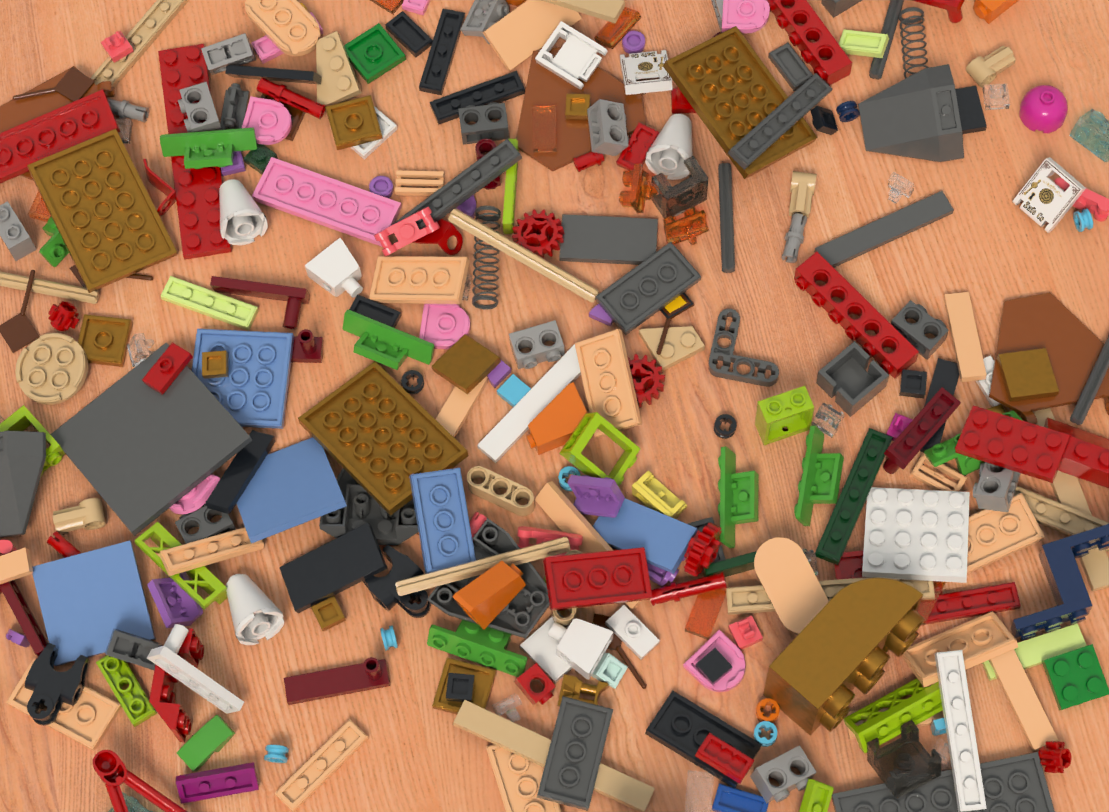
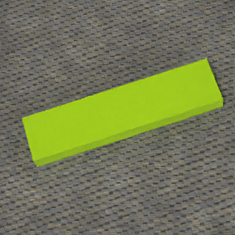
[502,138,519,235]

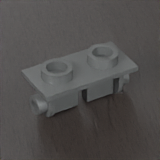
[220,83,249,130]

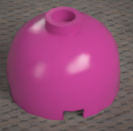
[1019,85,1068,133]

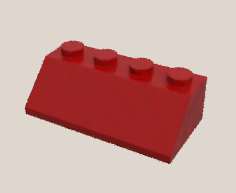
[1044,417,1109,488]

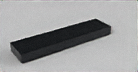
[419,9,465,95]
[225,65,322,85]
[430,71,525,125]
[920,358,959,452]
[206,430,275,514]

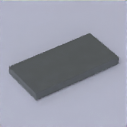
[559,214,658,265]
[595,242,701,335]
[537,696,613,811]

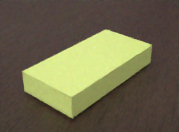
[839,29,889,58]

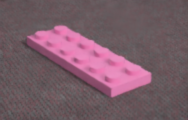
[252,157,402,247]

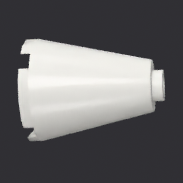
[645,114,693,180]
[219,179,268,245]
[225,574,284,645]

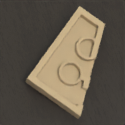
[316,31,362,106]

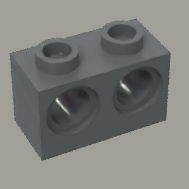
[458,102,509,145]
[891,300,949,360]
[175,503,236,544]
[105,628,164,670]

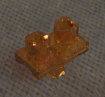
[619,163,660,213]
[663,207,709,245]

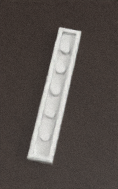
[477,342,581,463]
[934,650,987,812]

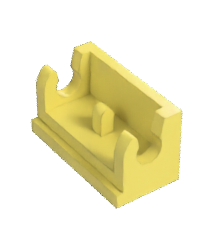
[632,471,687,519]

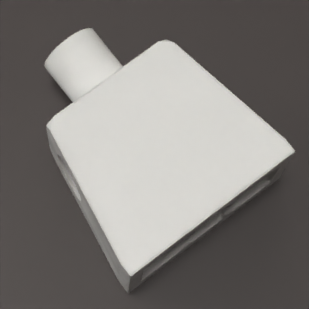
[305,238,363,298]
[548,618,613,680]

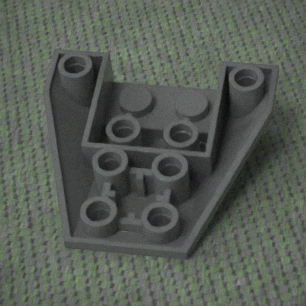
[858,64,964,162]
[0,431,46,538]
[319,468,418,545]
[427,518,550,639]

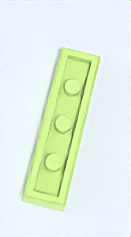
[160,276,259,331]
[982,624,1087,681]

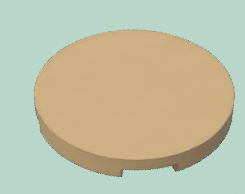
[15,333,88,405]

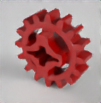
[512,209,565,259]
[628,354,665,408]
[684,522,722,577]

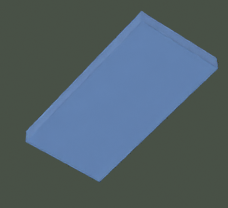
[409,468,476,574]
[593,498,698,574]

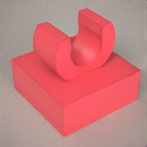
[101,31,134,63]
[728,615,763,650]

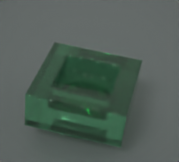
[244,144,278,175]

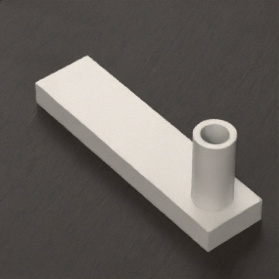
[147,624,244,714]

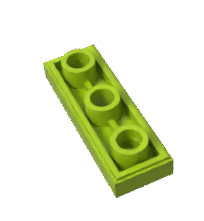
[96,655,157,727]

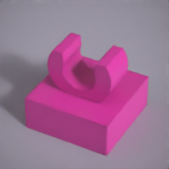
[886,413,912,441]

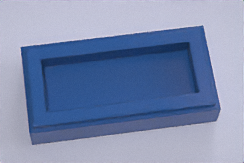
[712,784,769,812]

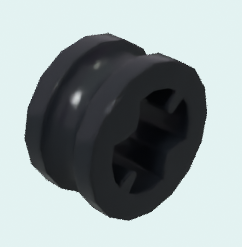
[401,370,424,394]
[713,414,737,439]

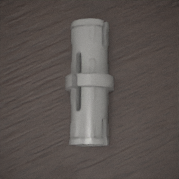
[108,98,149,123]
[782,213,807,263]

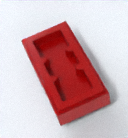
[616,122,660,175]
[142,342,193,395]
[695,732,755,784]

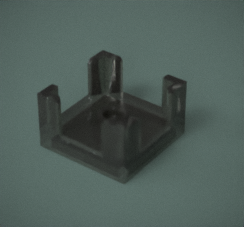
[651,156,708,221]
[867,720,941,799]

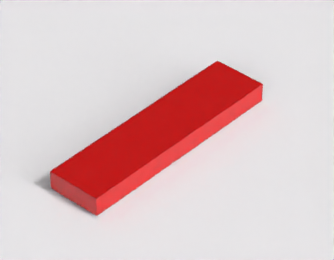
[917,582,1021,625]

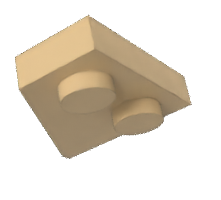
[639,326,705,372]

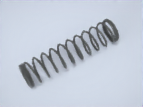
[899,7,929,79]
[472,206,501,309]

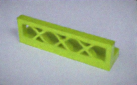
[135,522,227,609]
[844,678,943,753]

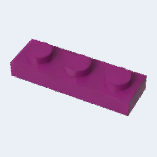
[176,762,259,804]

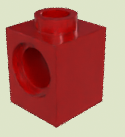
[514,663,556,705]

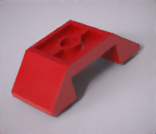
[149,628,204,743]

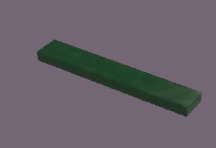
[814,428,893,565]

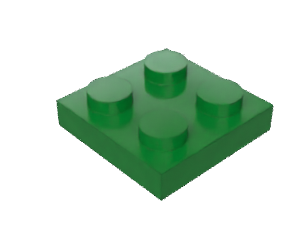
[344,23,406,84]
[1042,644,1109,711]

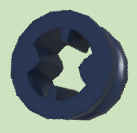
[836,101,860,122]

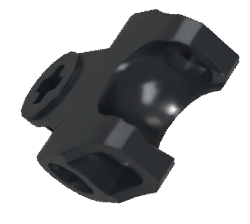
[362,545,431,618]
[24,643,90,726]

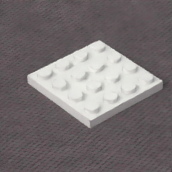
[862,487,970,583]

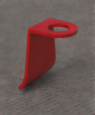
[143,159,177,216]
[412,219,463,255]

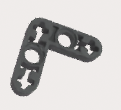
[708,309,779,387]

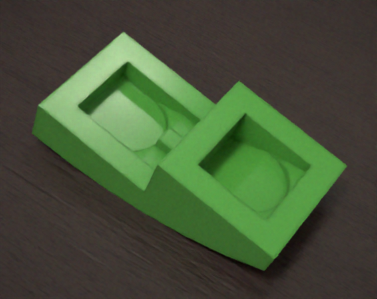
[177,715,235,771]

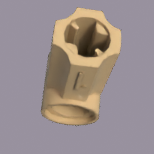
[966,45,1016,88]
[789,171,817,220]
[52,498,106,534]

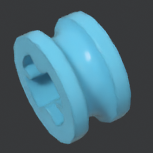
[1073,208,1093,232]
[558,466,581,491]
[380,625,398,651]
[754,721,777,747]
[264,745,289,763]

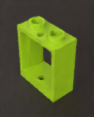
[755,386,814,445]
[0,405,65,478]
[559,412,640,486]

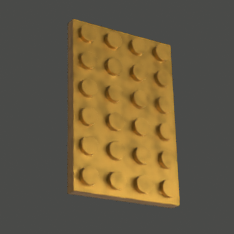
[663,26,818,179]
[27,129,177,293]
[298,361,469,516]

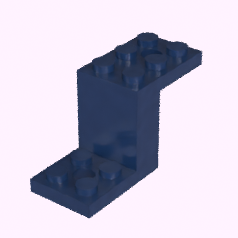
[1011,524,1109,640]

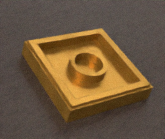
[325,95,383,150]
[78,314,133,367]
[432,334,501,394]
[996,348,1059,402]
[432,658,497,714]

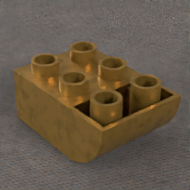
[763,578,925,736]

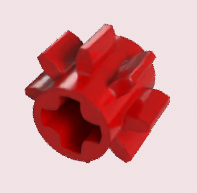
[48,301,80,331]
[1038,741,1072,773]

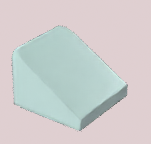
[592,653,628,689]

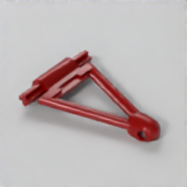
[93,750,187,812]

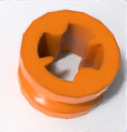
[756,698,780,723]

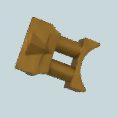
[557,674,608,707]

